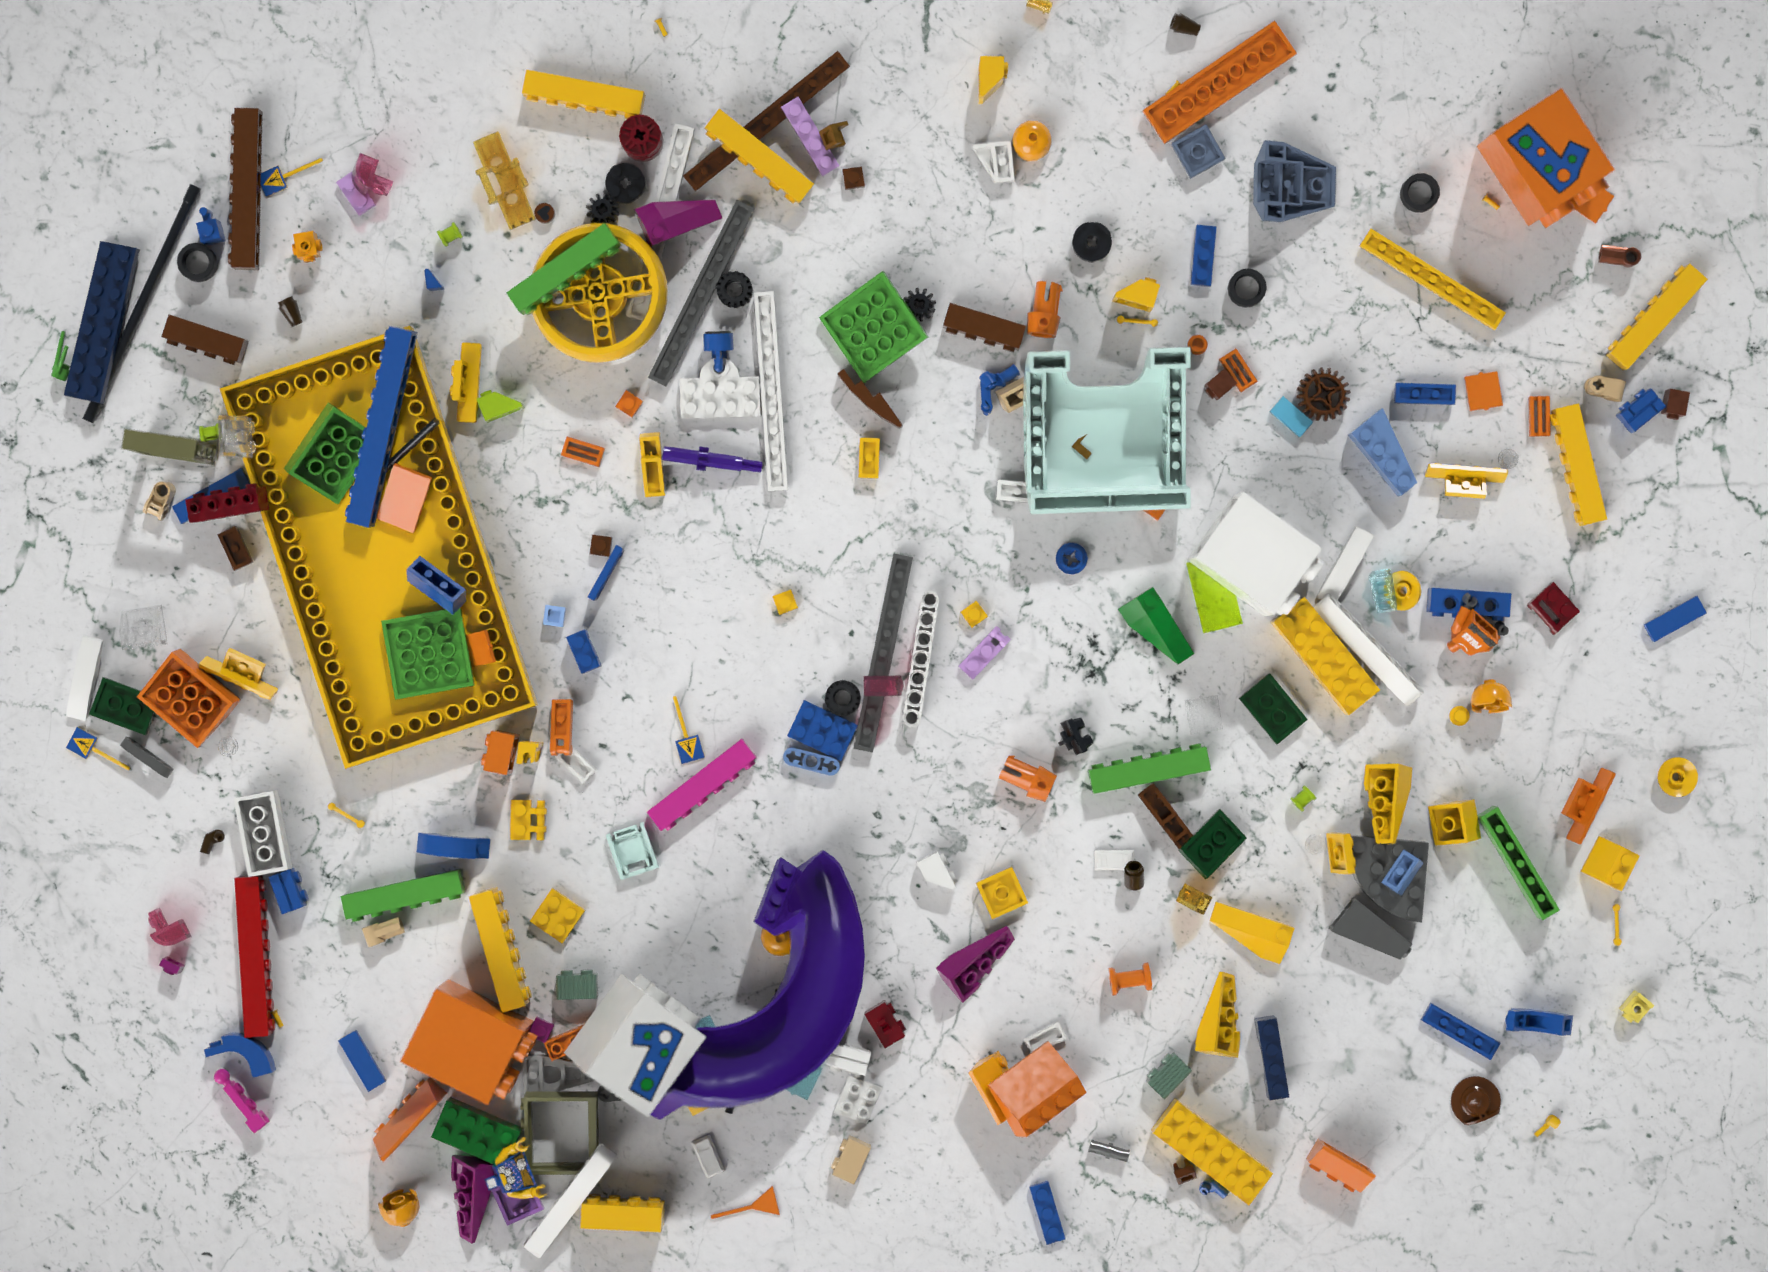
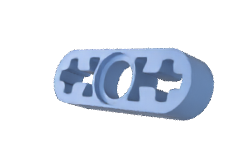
[783,747,840,776]

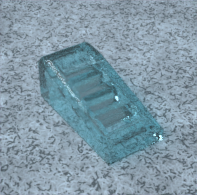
[1368,569,1397,613]

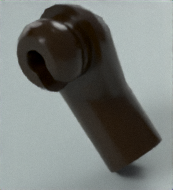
[200,830,225,854]

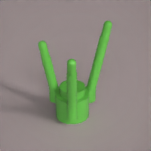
[51,331,70,382]

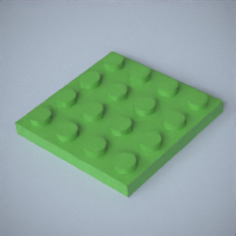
[819,271,928,383]
[381,607,475,700]

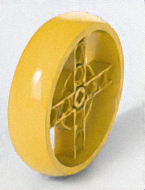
[532,223,668,363]

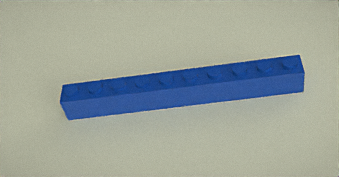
[345,326,418,528]

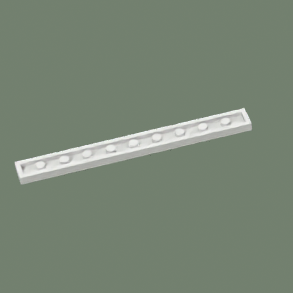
[626,124,695,321]
[754,291,788,492]

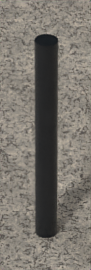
[387,418,440,472]

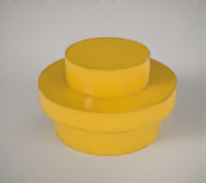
[1449,706,1470,726]

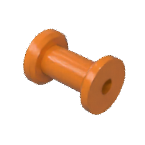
[1108,962,1152,996]

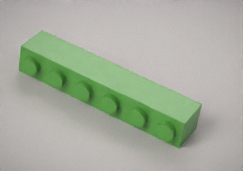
[506,223,622,315]
[1088,743,1211,794]
[1477,806,1560,920]
[341,869,466,922]

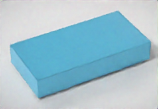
[1269,396,1313,438]

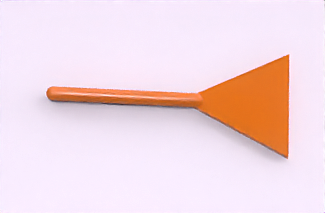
[711,1186,780,1219]

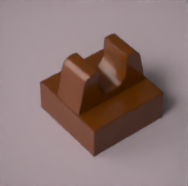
[1173,1159,1197,1185]

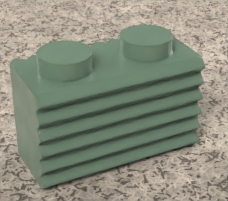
[556,969,598,1000]
[1146,1052,1192,1100]

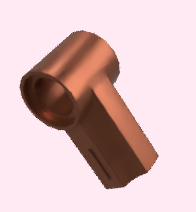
[1598,245,1641,268]

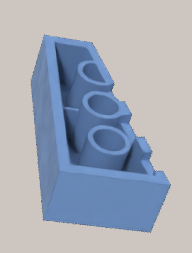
[1348,408,1417,496]

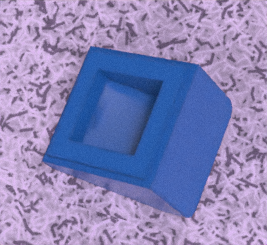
[424,269,444,291]

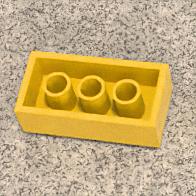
[580,1194,665,1232]

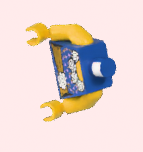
[485,1137,547,1199]

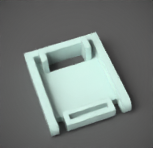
[606,822,659,880]

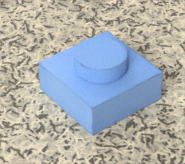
[543,605,566,627]

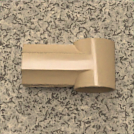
[362,917,405,947]

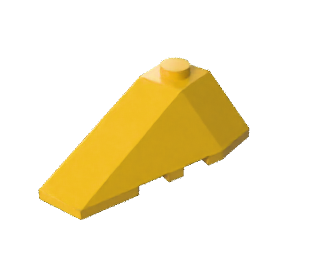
[1364,764,1412,844]
[1210,902,1295,964]
[1195,972,1240,1058]

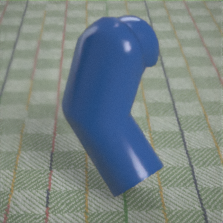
[1199,1180,1229,1199]

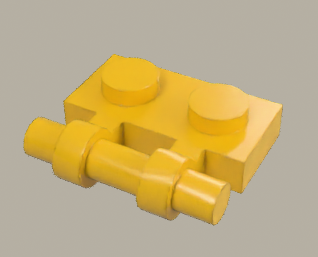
[510,800,547,840]

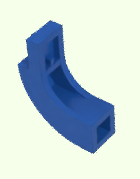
[416,832,490,859]
[1505,1008,1573,1036]
[204,1033,276,1078]

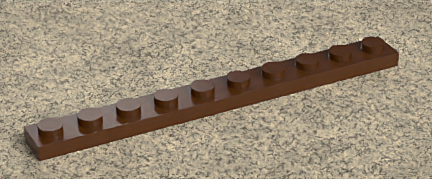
[683,51,850,192]

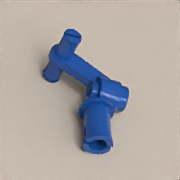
[979,364,1020,416]

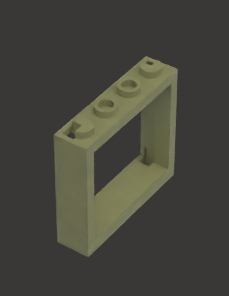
[121,429,218,465]
[520,1091,599,1175]

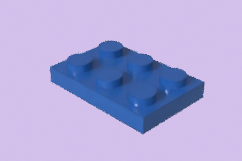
[787,700,858,761]

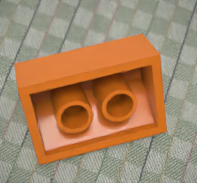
[1306,1139,1376,1193]

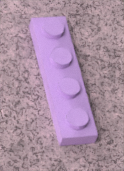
[781,97,839,176]

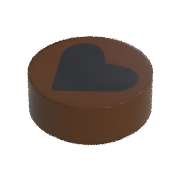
[534,203,555,224]

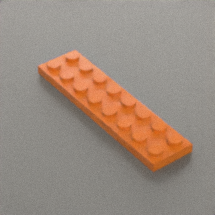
[1142,21,1297,144]

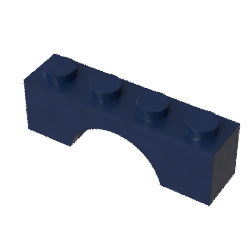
[1254,1015,1289,1101]

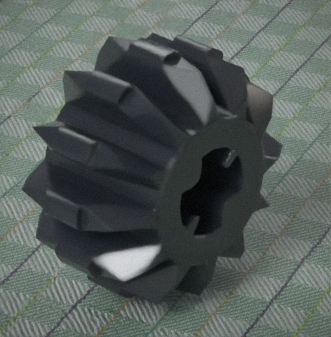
[586,193,620,224]
[903,288,936,322]

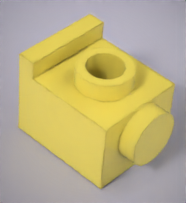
[1619,990,1654,1023]

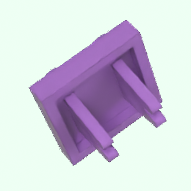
[492,1186,544,1226]

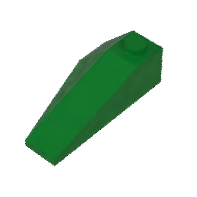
[1118,587,1194,665]

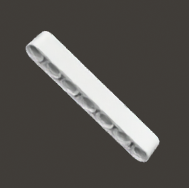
[903,591,939,727]
[1314,594,1424,706]
[523,1143,617,1258]

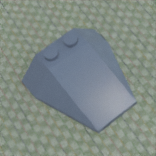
[1253,140,1336,222]

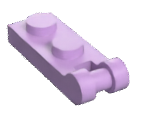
[959,626,1011,680]

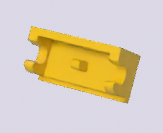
[516,741,543,764]

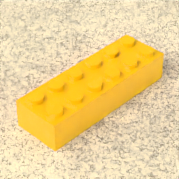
[1271,597,1380,715]
[469,887,532,1013]
[1151,1098,1273,1205]

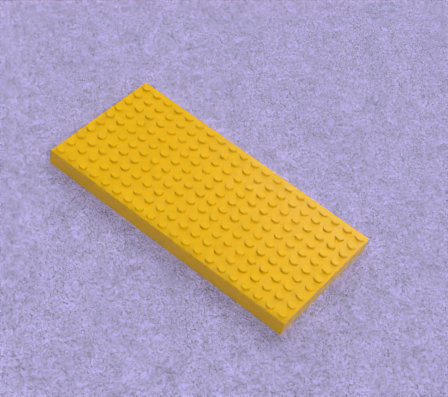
[220,326,538,769]

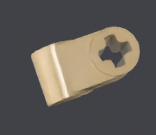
[1584,375,1626,402]
[143,482,176,521]

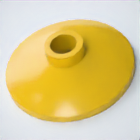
[1384,571,1421,611]
[1657,757,1698,797]

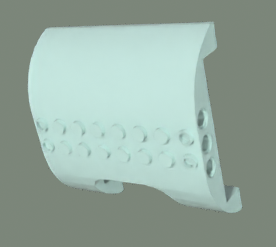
[1023,347,1191,514]

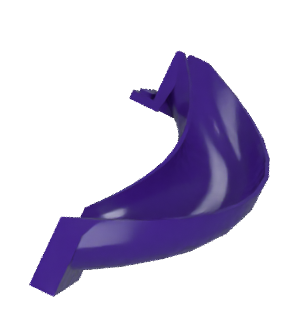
[650,850,865,1120]

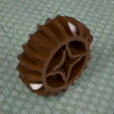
[1296,367,1351,422]

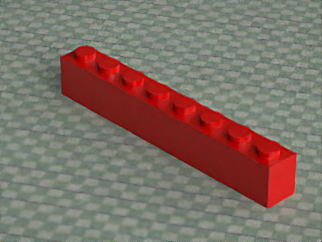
[234,875,275,1038]

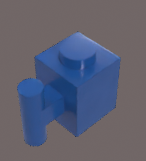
[196,207,226,246]

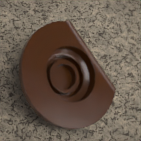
[1451,1076,1501,1125]

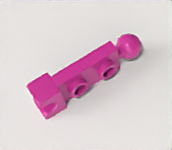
[214,1069,270,1133]

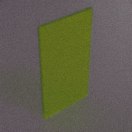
[1186,562,1243,633]

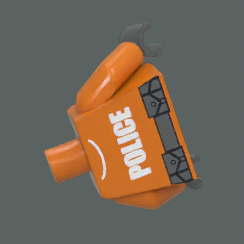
[1447,593,1509,656]

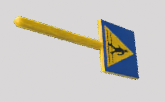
[261,158,323,197]
[673,696,705,764]
[66,727,130,770]

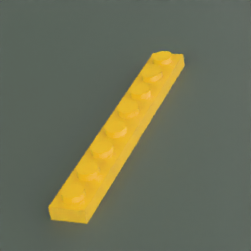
[1359,229,1506,330]

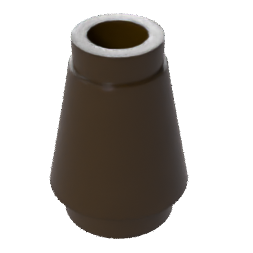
[1170,13,1201,36]
[278,296,302,327]

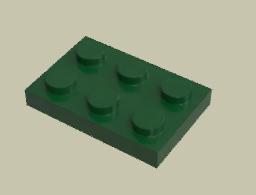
[1238,673,1308,745]
[89,677,155,735]
[1178,809,1247,879]

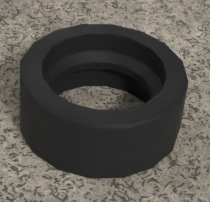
[1400,173,1440,213]
[177,243,218,282]
[1227,268,1267,308]

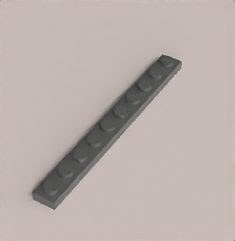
[648,200,755,387]
[853,554,913,753]

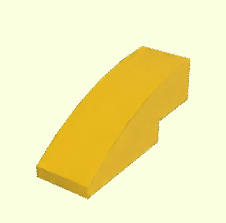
[639,432,665,497]

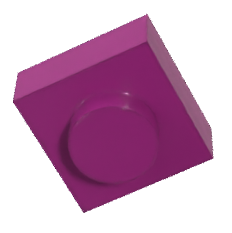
[159,956,185,975]
[530,1016,554,1043]

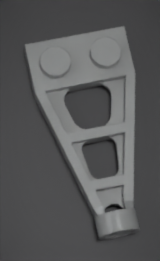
[523,1054,595,1095]

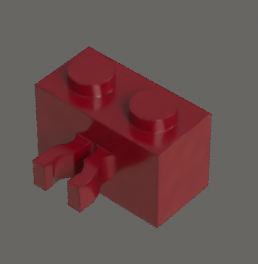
[864,1000,907,1048]

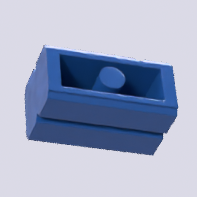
[1616,388,1666,433]
[566,629,602,674]
[268,868,309,914]

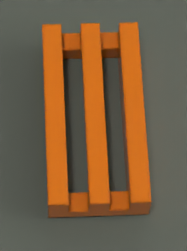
[1219,349,1258,393]
[1528,396,1551,437]
[561,436,605,467]

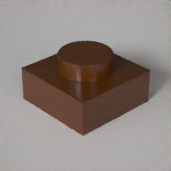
[842,166,865,190]
[590,535,613,557]

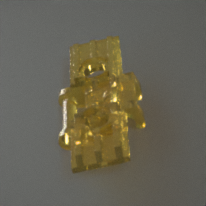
[473,131,536,230]

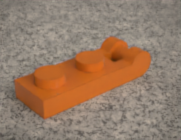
[550,699,573,756]

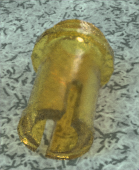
[1026,0,1053,14]

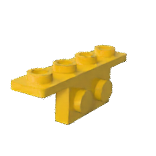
[450,342,482,423]
[1425,463,1508,499]
[198,648,278,700]

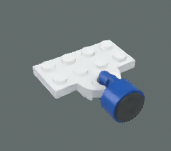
[680,331,761,418]

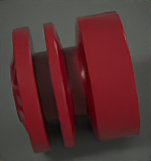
[619,114,664,162]

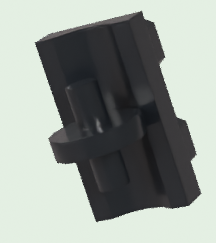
[1058,718,1094,755]

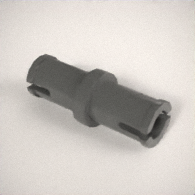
[1088,1139,1130,1162]

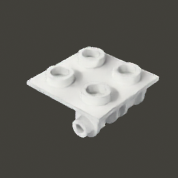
[833,1075,882,1124]

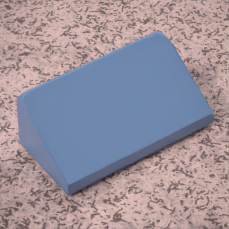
[1381,849,1423,896]

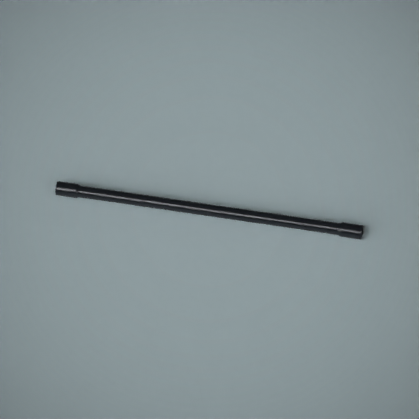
[82,184,201,424]

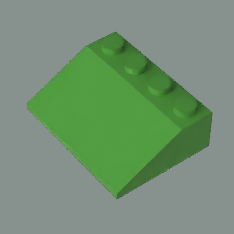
[284,402,365,504]

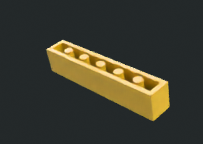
[522,69,646,119]
[704,109,814,204]
[1606,264,1708,371]
[1550,403,1608,526]

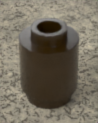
[1124,861,1144,891]

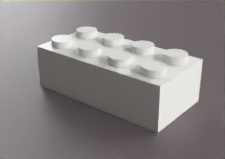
[234,790,293,877]

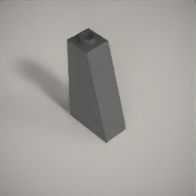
[1328,898,1412,959]

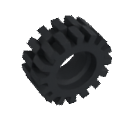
[716,271,753,308]
[825,680,861,716]

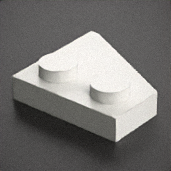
[972,141,1015,184]

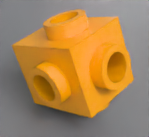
[292,231,323,263]

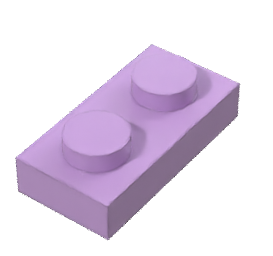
[336,171,376,216]

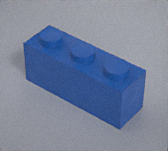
[407,556,466,614]

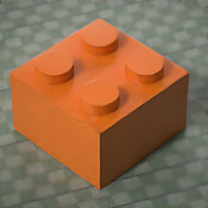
[481,730,520,775]

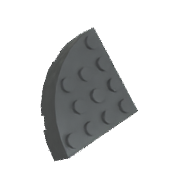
[1351,835,1429,923]

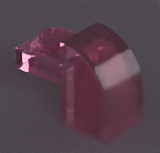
[352,153,393,196]
[864,675,904,696]
[148,908,192,946]

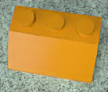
[968,1051,1009,1125]

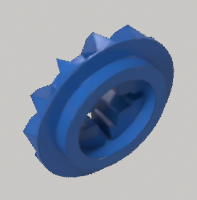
[1056,543,1088,575]

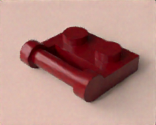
[1526,582,1580,635]

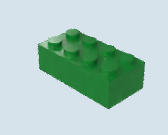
[431,1097,522,1164]

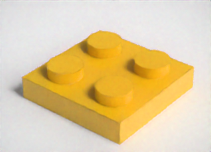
[1326,832,1356,874]
[976,866,1028,919]
[530,888,585,943]

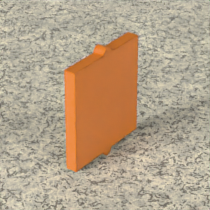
[1570,190,1614,224]
[1464,371,1503,411]
[466,630,496,667]

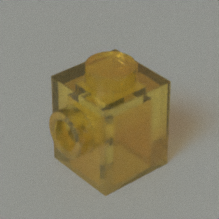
[1176,883,1213,915]

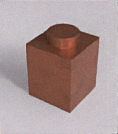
[1204,368,1238,400]
[1661,389,1690,420]

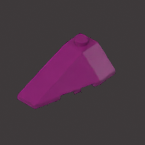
[634,200,722,246]
[936,926,1015,1003]
[451,1155,495,1244]

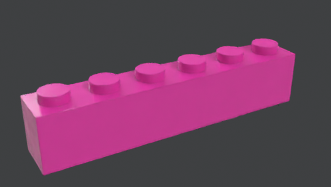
[647,738,757,831]

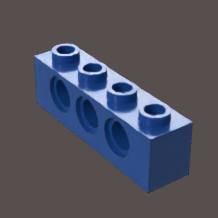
[1426,588,1512,621]

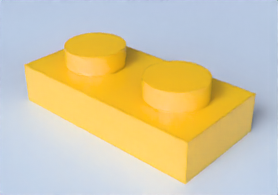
[858,438,880,479]

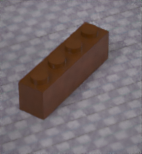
[943,303,1026,353]
[161,314,249,365]

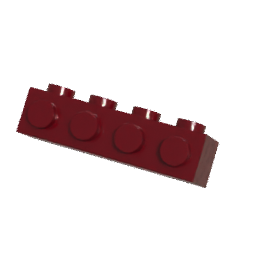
[185,483,270,523]

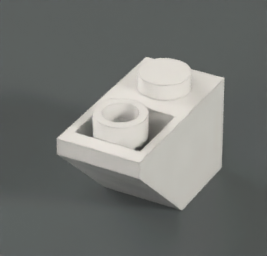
[916,851,958,889]

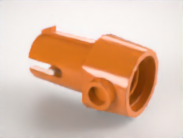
[1027,281,1063,338]
[999,756,1057,802]

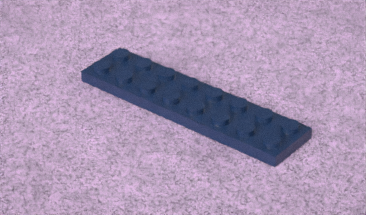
[64,241,140,404]

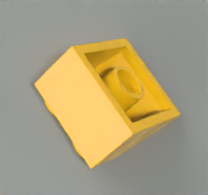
[979,56,1008,104]
[1112,277,1160,312]
[1428,799,1481,846]
[1581,836,1640,891]

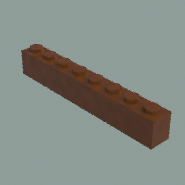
[228,108,263,270]

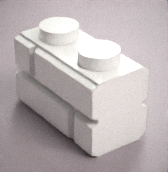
[826,1042,871,1078]

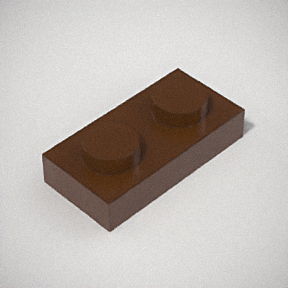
[217,526,254,571]

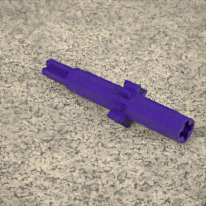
[662,446,763,473]

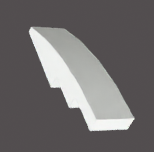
[1316,526,1374,600]
[66,636,103,721]

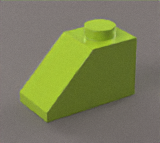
[477,390,525,423]

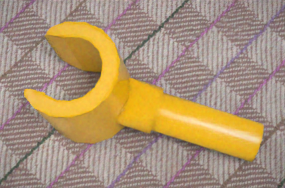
[1534,1115,1561,1137]

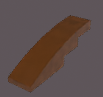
[837,369,903,429]
[1138,783,1193,860]

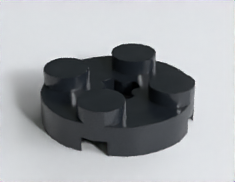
[605,163,646,204]
[1072,222,1112,263]

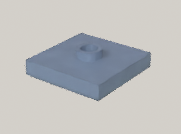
[1171,124,1226,179]

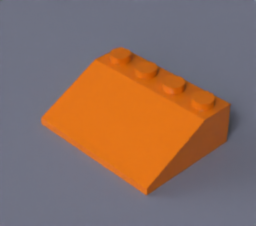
[137,649,241,748]
[987,1041,1087,1137]
[373,1077,447,1162]

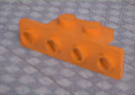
[1561,768,1616,845]

